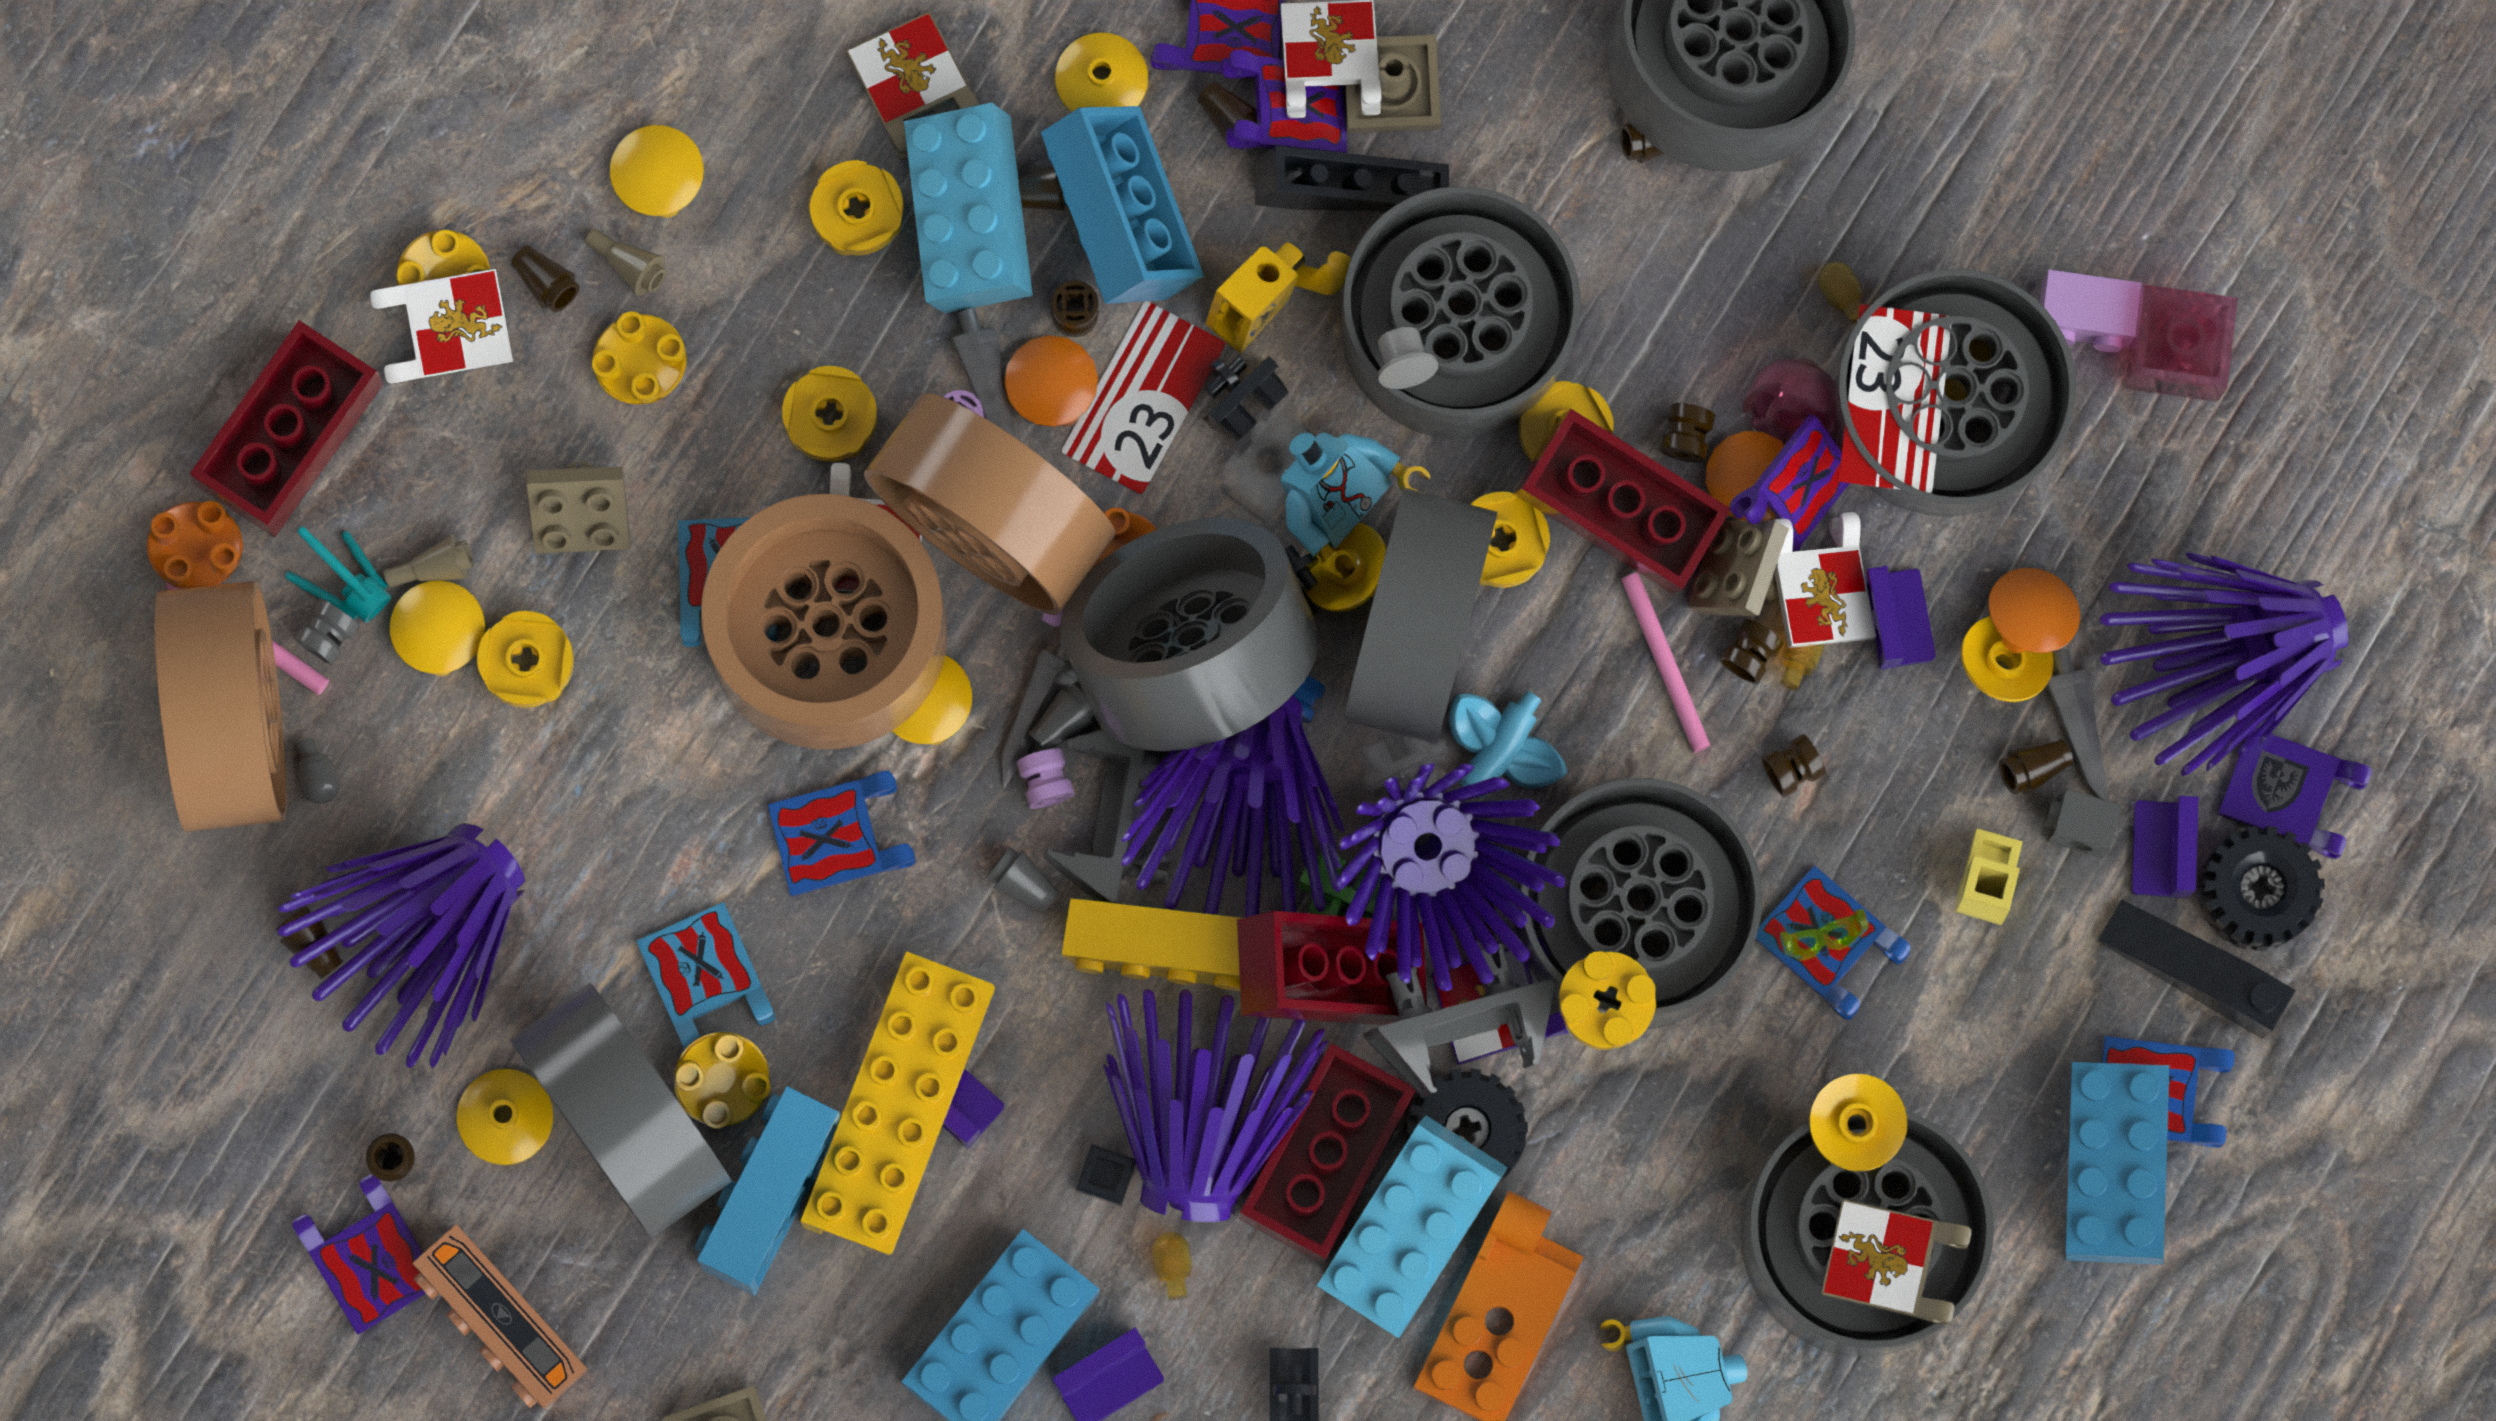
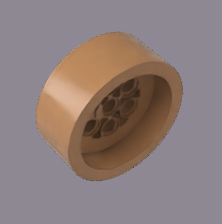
[864,393,1115,615]
[701,494,948,750]
[154,581,287,832]

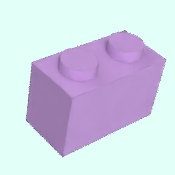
[2039,269,2142,352]

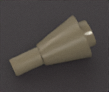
[585,229,666,296]
[384,534,474,588]

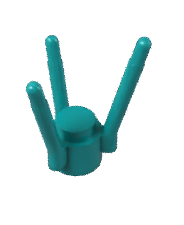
[285,526,392,623]

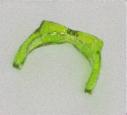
[1780,908,1869,960]

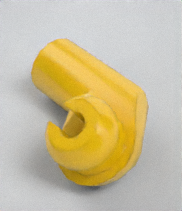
[1295,251,1351,295]

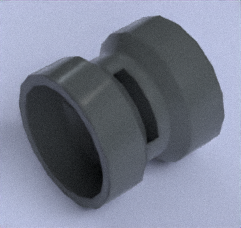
[293,599,360,665]

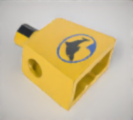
[1205,242,1305,354]

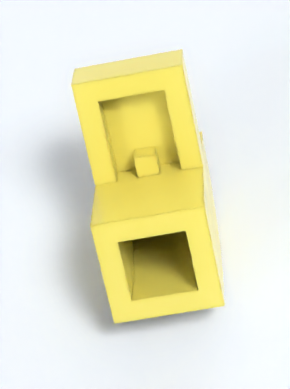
[1954,828,2023,925]

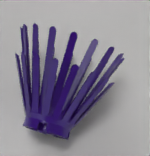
[2099,553,2349,776]
[1121,695,1344,917]
[1338,763,1565,991]
[277,823,525,1068]
[1103,988,1329,1222]

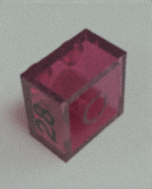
[2125,284,2238,402]

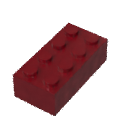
[189,320,383,538]
[1513,408,1731,594]
[1237,911,1427,1025]
[1239,1043,1416,1265]

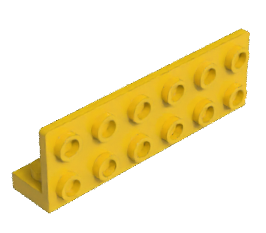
[801,951,995,1255]

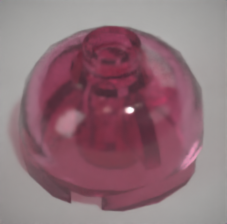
[1742,358,1836,445]

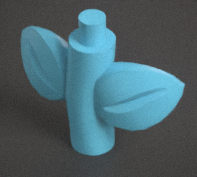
[1449,690,1567,798]

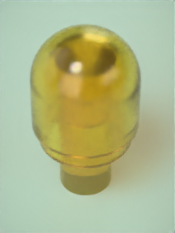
[1818,261,1863,324]
[1780,641,1825,690]
[1152,1232,1193,1300]

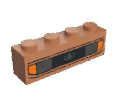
[412,1224,589,1410]

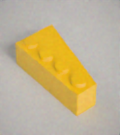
[1061,898,1241,991]

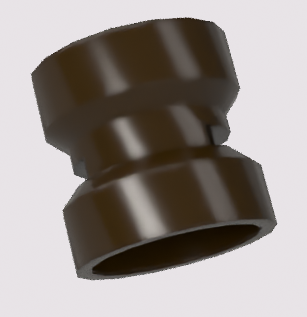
[1051,280,1099,338]
[1659,403,1716,463]
[1719,619,1784,684]
[1761,734,1826,798]

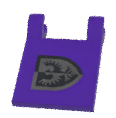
[2218,728,2372,860]

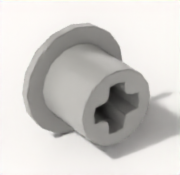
[1378,327,1438,389]

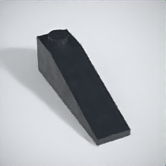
[1255,146,1449,211]
[2097,900,2296,1039]

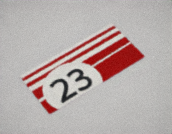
[1062,301,1226,494]
[1839,305,1951,493]

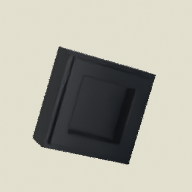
[1076,1144,1136,1207]

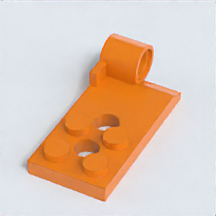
[1413,1190,1584,1421]

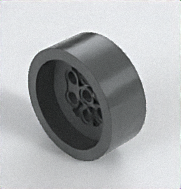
[1607,0,1855,172]
[1340,186,1580,439]
[1828,269,2076,517]
[1344,487,1498,745]
[1060,518,1319,751]
[1515,778,1762,1030]
[509,983,732,1239]
[1741,1111,1994,1357]

